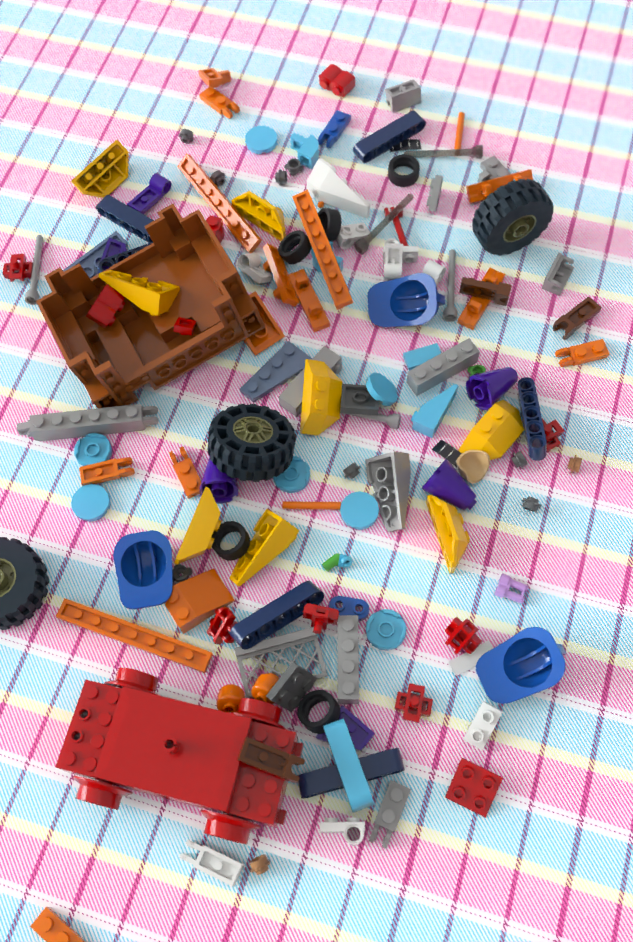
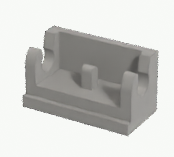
[385,79,421,113]
[542,252,574,296]

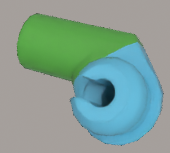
[322,553,352,572]

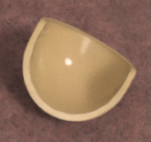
[456,450,490,484]

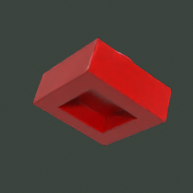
[173,317,196,335]

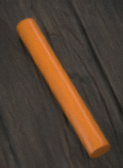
[454,112,465,154]
[282,501,341,510]

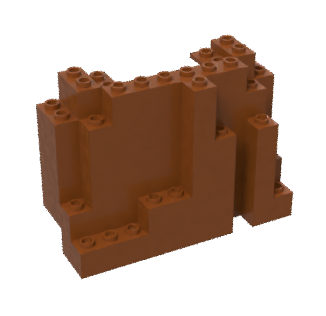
[36,203,265,409]

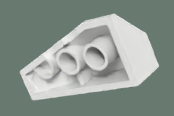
[307,158,370,218]

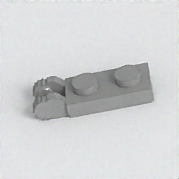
[369,780,411,849]

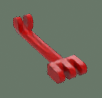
[384,205,409,246]

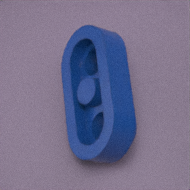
[329,596,369,621]

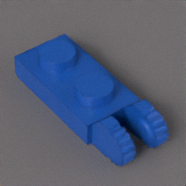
[318,110,351,148]

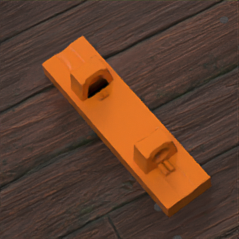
[466,169,533,203]
[263,243,299,307]
[457,268,506,330]
[289,269,330,332]

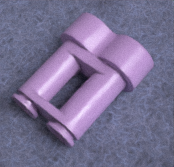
[494,573,529,604]

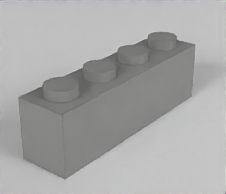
[406,338,480,396]
[278,346,342,417]
[337,615,359,704]

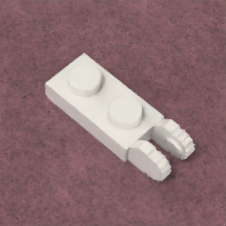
[179,839,244,887]

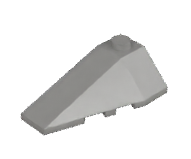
[365,451,411,532]

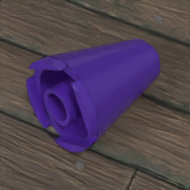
[466,367,518,410]
[200,457,238,504]
[422,459,477,511]

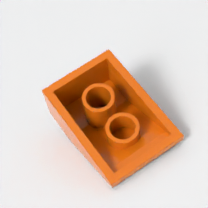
[243,291,285,356]
[164,568,235,634]

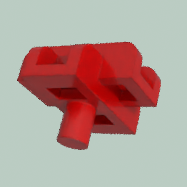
[3,254,33,282]
[542,418,564,453]
[303,603,339,634]
[207,607,237,644]
[445,617,482,655]
[394,683,433,723]

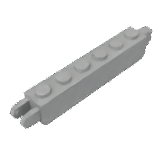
[17,404,159,441]

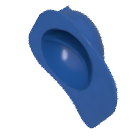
[367,273,445,327]
[113,530,173,610]
[475,627,567,704]

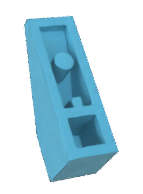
[411,384,458,438]

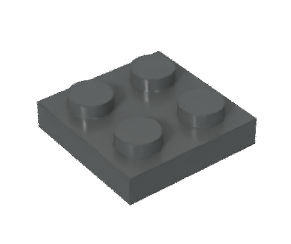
[340,384,379,415]
[266,661,317,712]

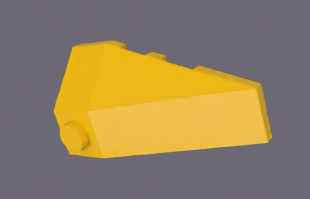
[98,270,180,316]
[229,509,300,587]

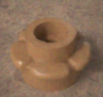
[567,455,582,473]
[249,854,271,875]

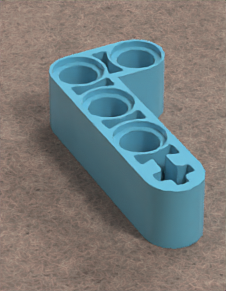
[323,718,374,813]

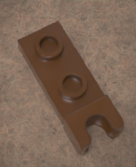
[459,277,512,306]
[553,296,602,340]
[237,737,305,783]

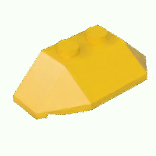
[71,139,129,198]
[231,191,286,241]
[300,359,342,436]
[458,399,524,460]
[174,487,221,565]
[426,495,470,574]

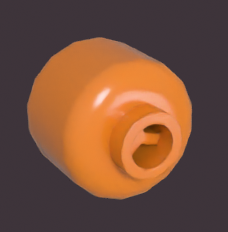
[251,673,279,704]
[216,684,245,713]

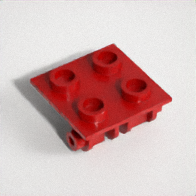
[445,758,503,818]

